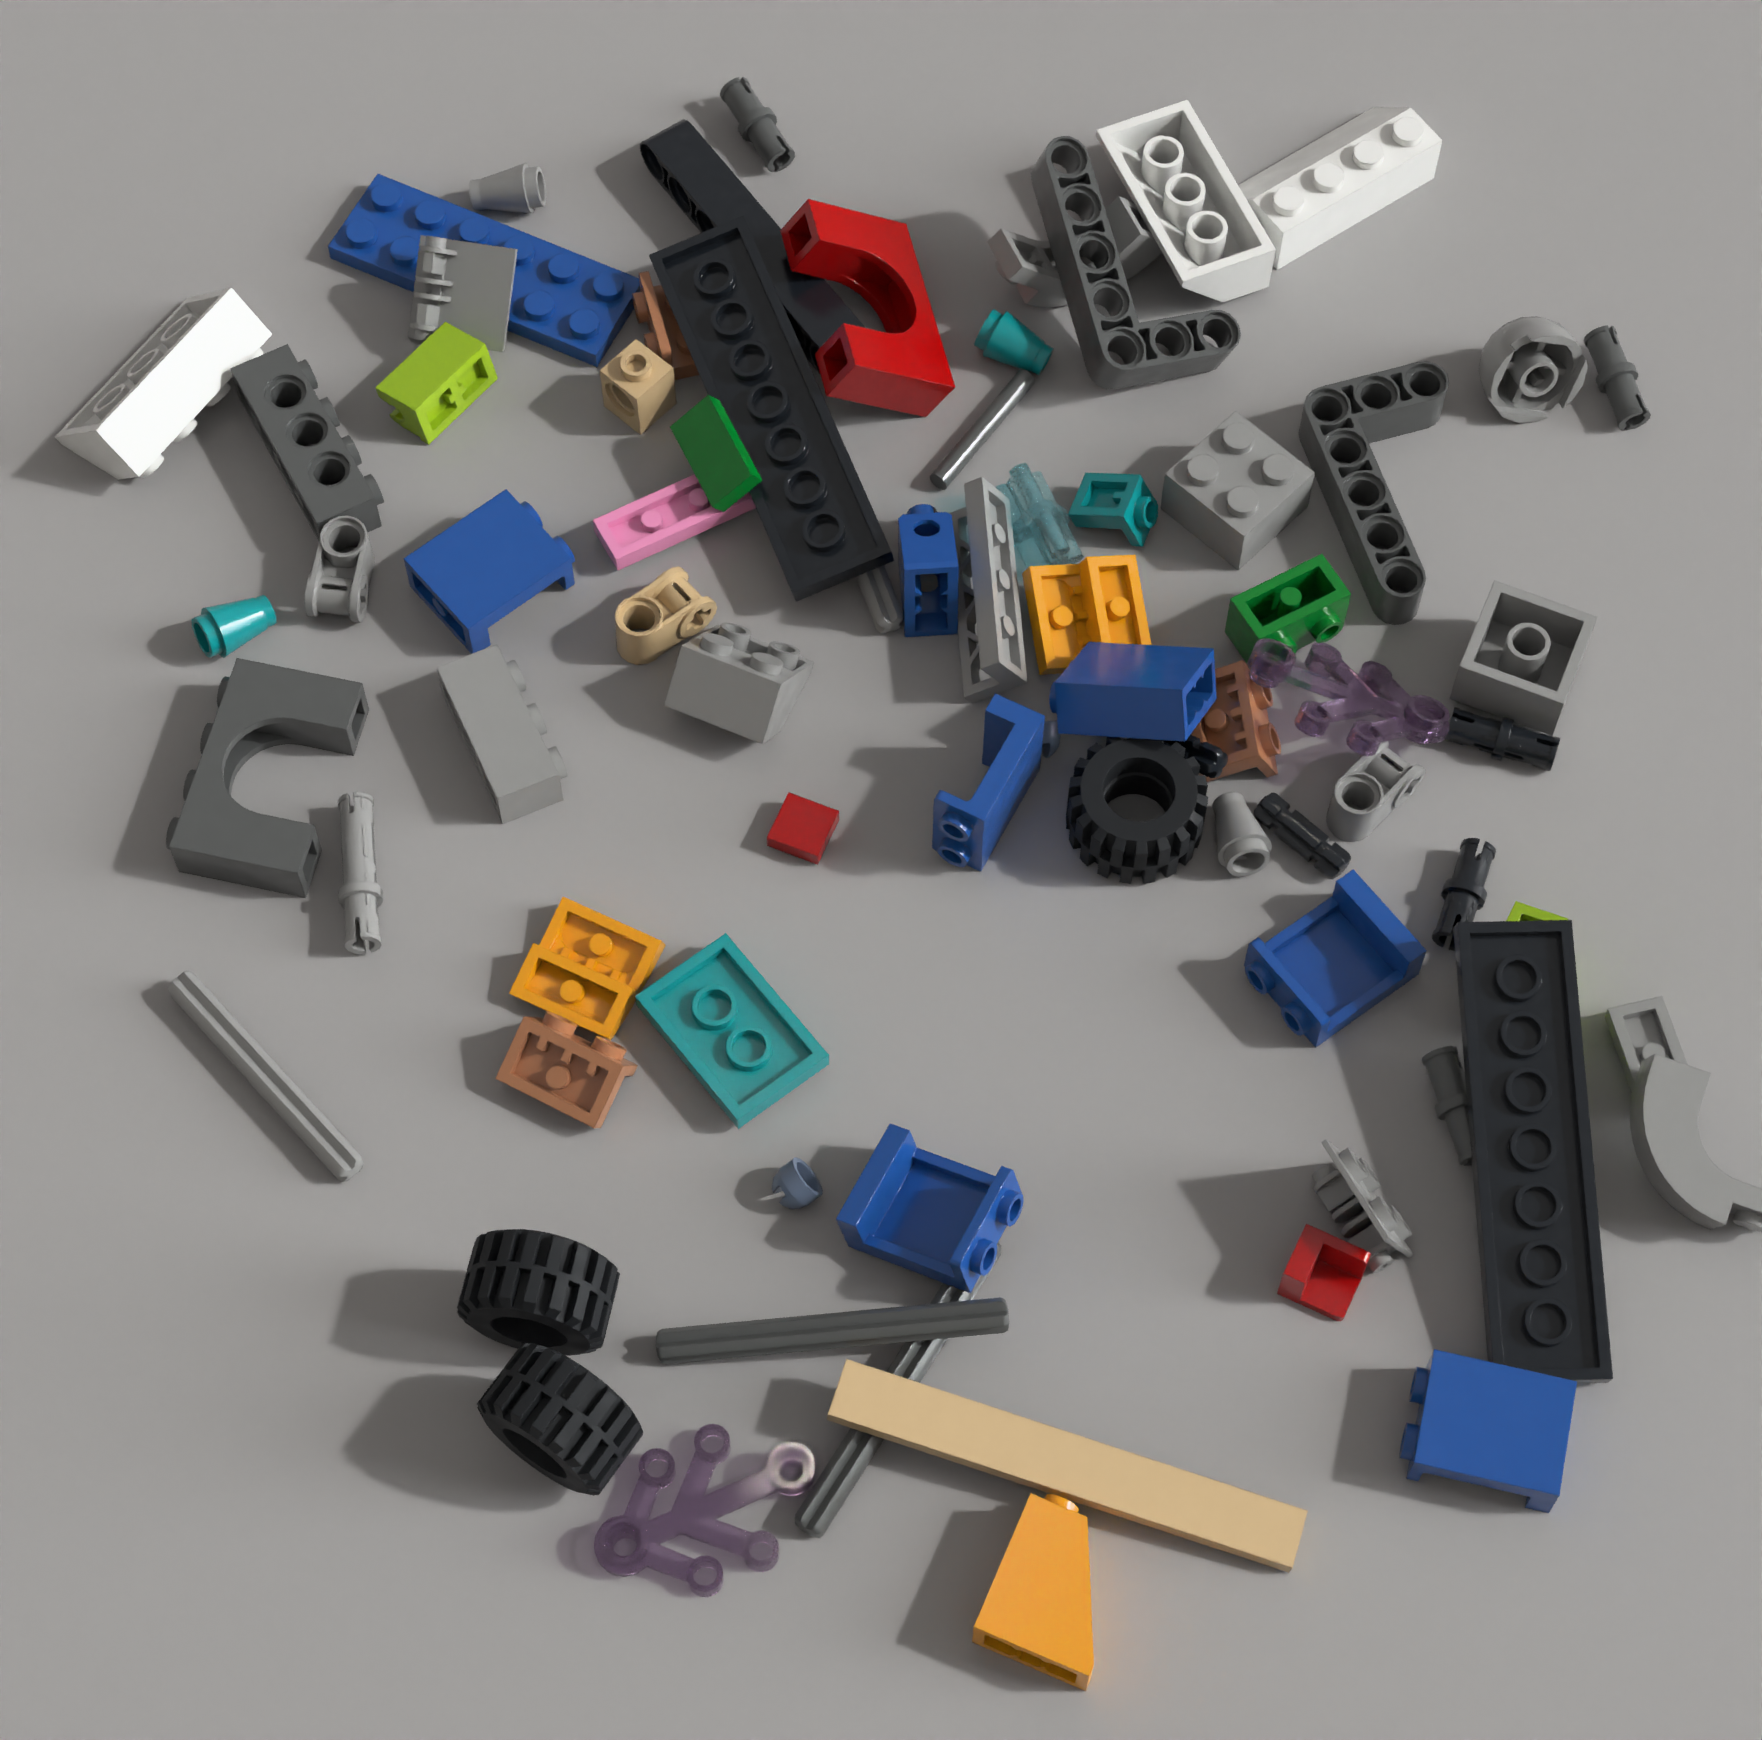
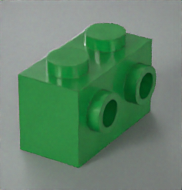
[1224,554,1351,672]

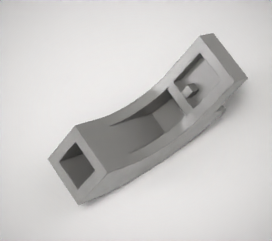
[987,196,1162,307]
[1630,1053,1762,1232]

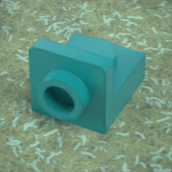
[1068,472,1158,547]

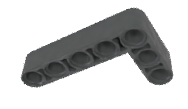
[1031,136,1241,389]
[1298,361,1449,625]

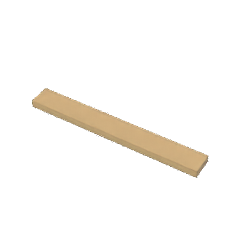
[827,1359,1308,1573]

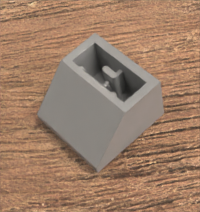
[664,623,814,744]

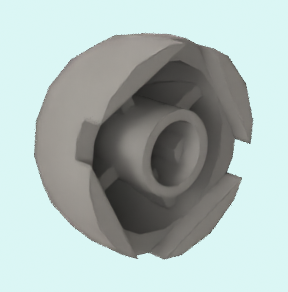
[1478,316,1588,423]

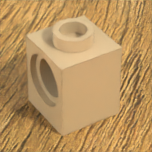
[599,339,677,435]

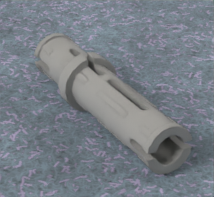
[338,791,383,954]

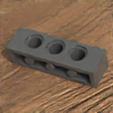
[230,344,384,541]

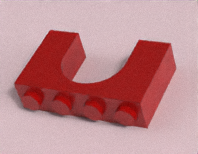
[780,199,955,417]

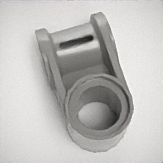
[305,516,375,623]
[1326,736,1426,842]

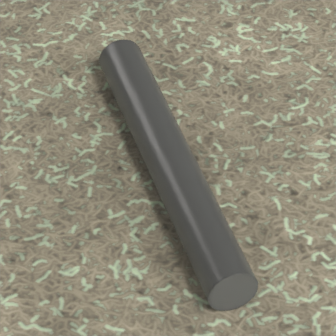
[930,369,1035,490]

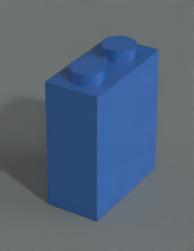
[1049,642,1217,742]

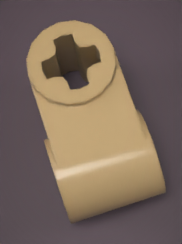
[615,566,717,665]

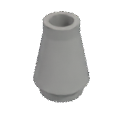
[469,163,546,213]
[1212,792,1272,876]

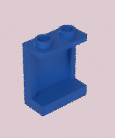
[404,489,575,654]
[932,693,1045,872]
[1244,869,1427,1048]
[836,1123,1024,1293]
[1399,1349,1577,1513]

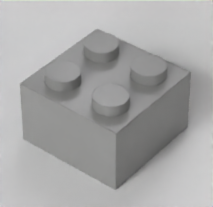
[1160,411,1315,570]
[1450,580,1597,736]

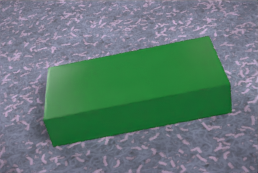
[670,395,762,512]

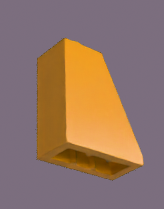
[972,1493,1094,1691]

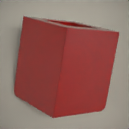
[1277,1224,1371,1321]

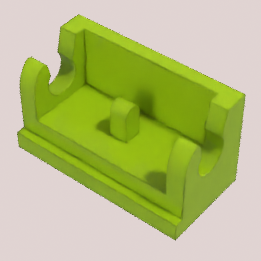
[375,322,498,445]

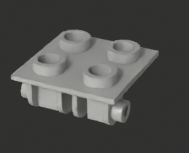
[408,235,518,352]
[1312,1139,1414,1273]

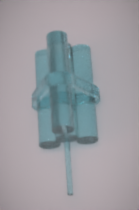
[996,463,1084,568]

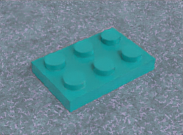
[635,933,829,1129]

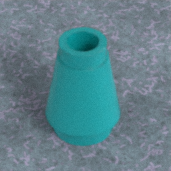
[974,309,1054,375]
[191,595,277,658]

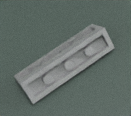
[949,477,1028,703]

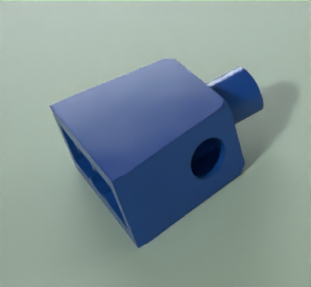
[898,504,959,637]

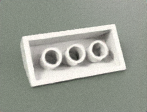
[1096,100,1276,302]
[1238,107,1442,270]
[55,288,272,480]

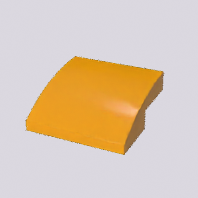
[1022,555,1151,675]
[509,897,666,1041]

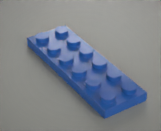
[328,174,640,367]

